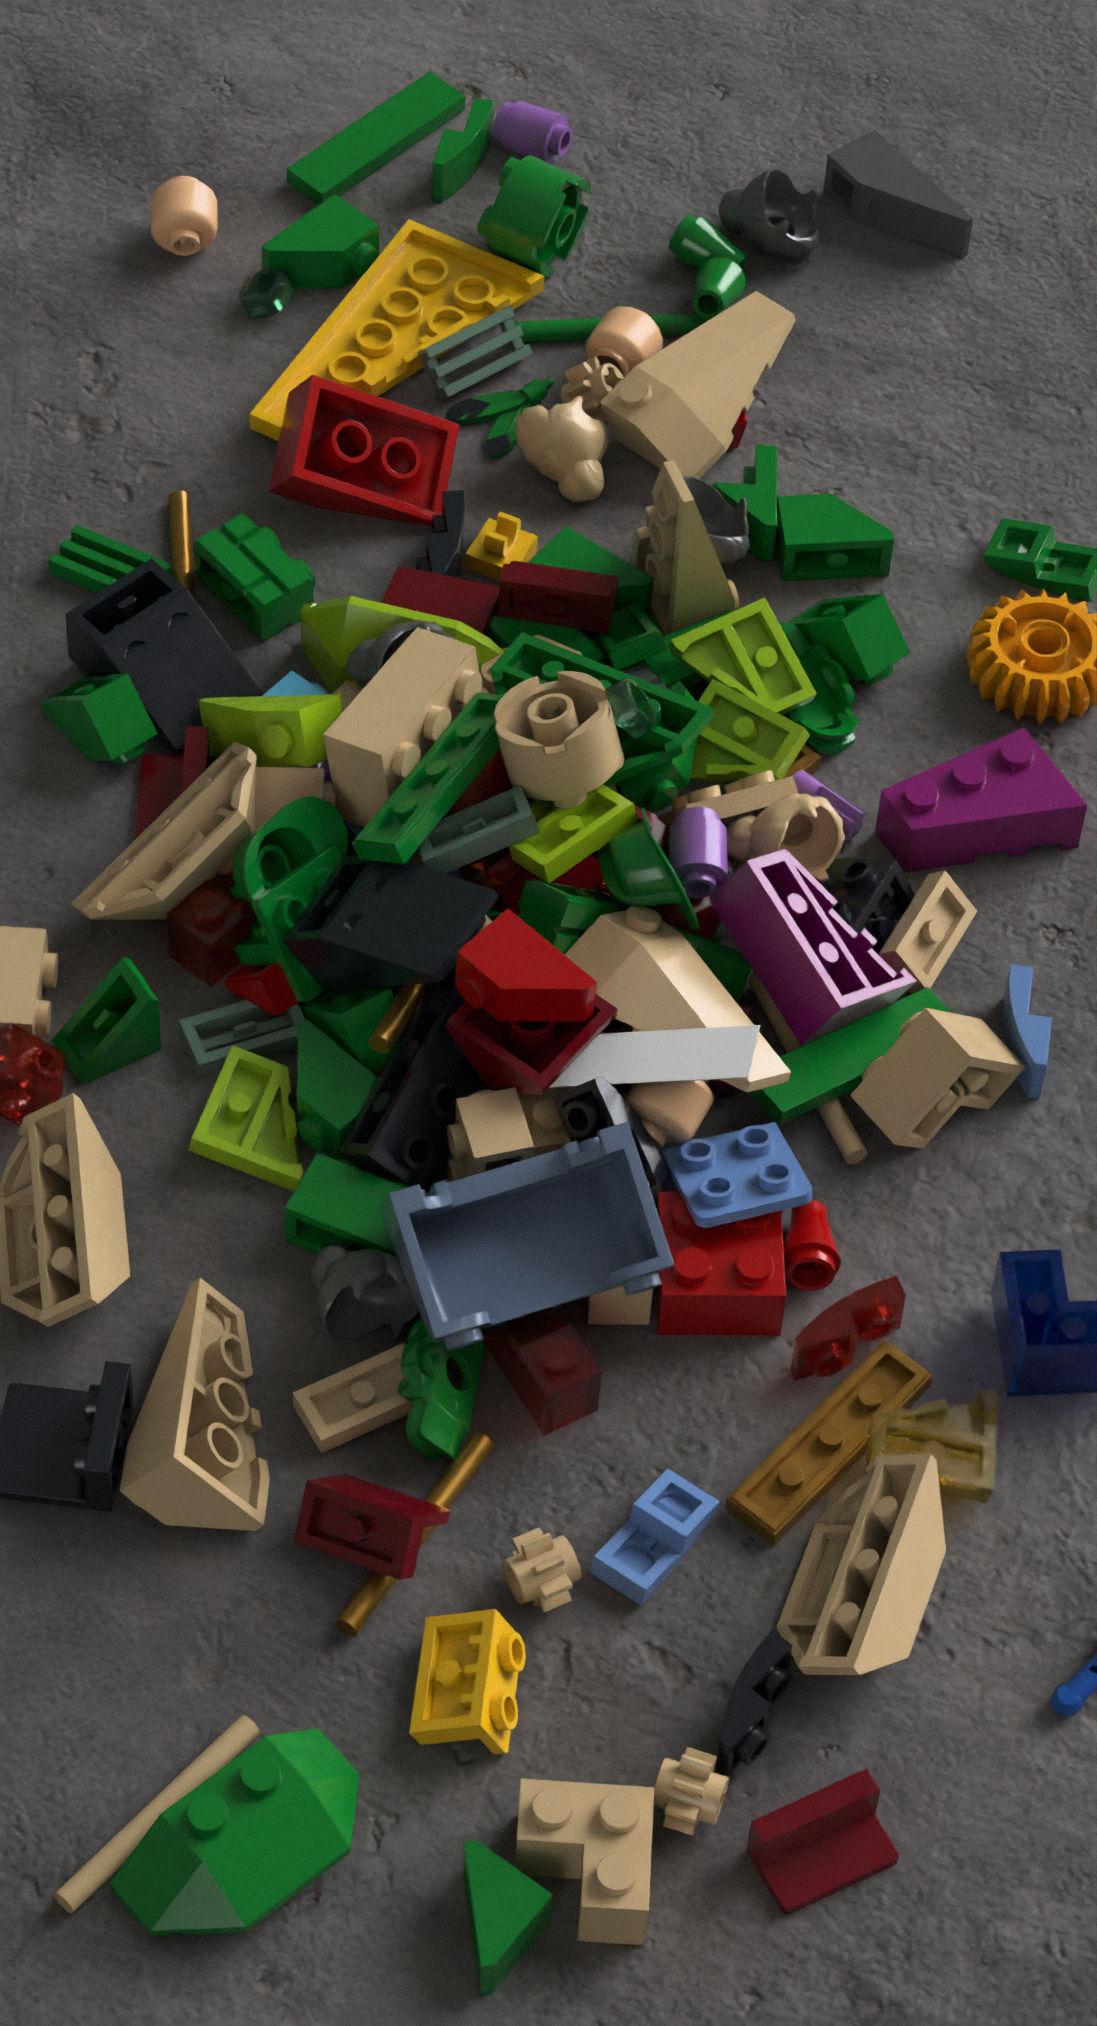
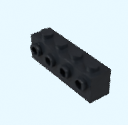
[337,957,482,1190]

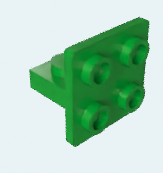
[233,847,342,1003]

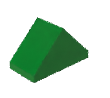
[52,957,161,1084]
[462,1840,553,1995]

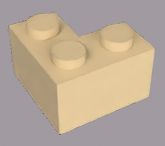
[850,1008,1026,1149]
[515,1778,654,1945]

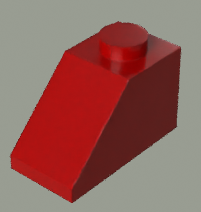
[455,908,597,1022]

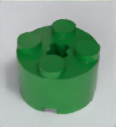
[477,155,591,277]

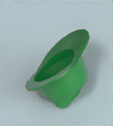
[229,796,348,903]
[597,807,699,930]

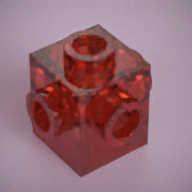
[0,1022,65,1126]

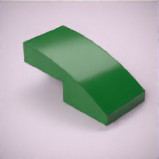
[432,98,494,203]
[983,518,1097,602]

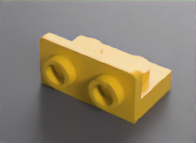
[409,1609,526,1755]

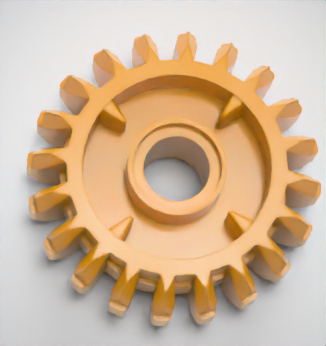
[966,588,1097,726]

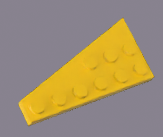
[249,219,545,441]

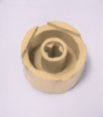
[494,671,625,808]

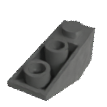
[823,130,973,258]

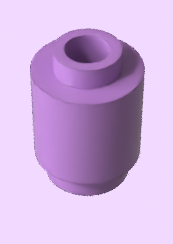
[493,101,572,164]
[668,807,728,898]

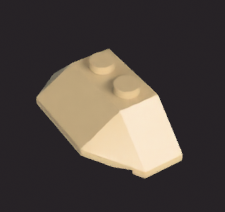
[70,742,257,920]
[0,1093,130,1327]
[776,1454,946,1675]

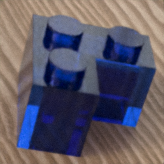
[991,1249,1097,1397]

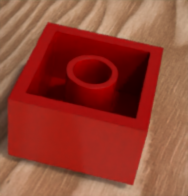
[656,1191,786,1336]

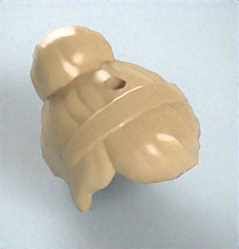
[514,396,609,503]
[726,793,845,882]

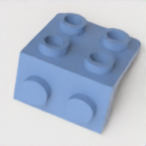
[660,1122,813,1228]

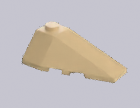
[600,291,796,479]
[632,460,740,635]
[564,906,791,1092]

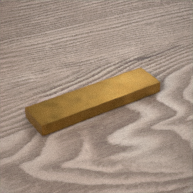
[725,1339,933,1546]

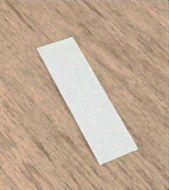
[549,1025,760,1088]

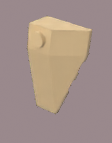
[120,1278,270,1531]

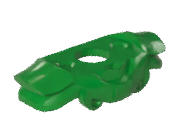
[779,622,858,755]
[398,1319,485,1461]

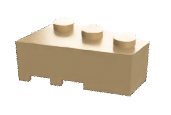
[323,627,482,827]

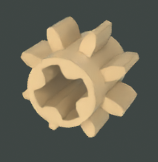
[561,356,624,423]
[502,1527,581,1613]
[654,1747,729,1836]

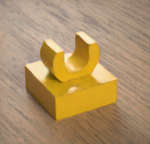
[465,511,538,581]

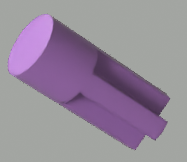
[793,770,865,842]

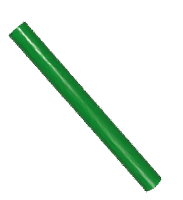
[514,313,710,343]

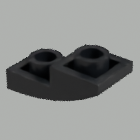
[416,490,465,578]
[551,1076,672,1188]
[715,1630,792,1776]

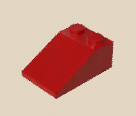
[268,374,460,526]

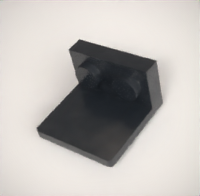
[817,858,915,959]
[0,1361,133,1512]

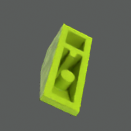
[198,694,343,767]

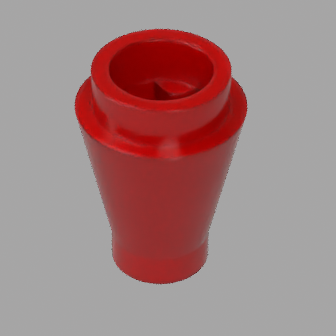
[784,1200,841,1291]

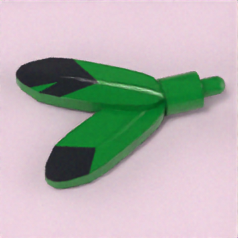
[446,377,554,459]

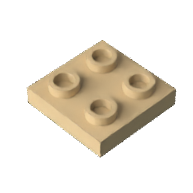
[657,770,798,870]

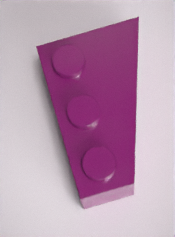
[875,727,1087,872]
[709,849,917,1045]

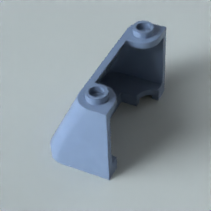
[380,1122,674,1351]

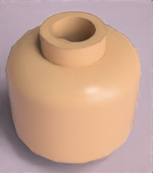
[150,176,218,256]
[585,306,663,377]
[625,1080,714,1149]

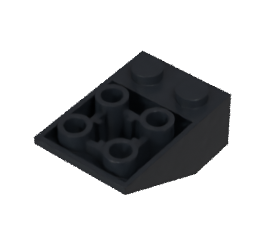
[65,558,262,755]
[282,855,499,990]

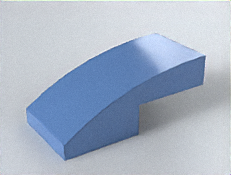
[1002,964,1052,1099]
[589,1469,720,1606]

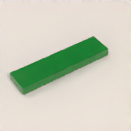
[286,71,466,205]
[352,693,503,864]
[749,987,951,1126]

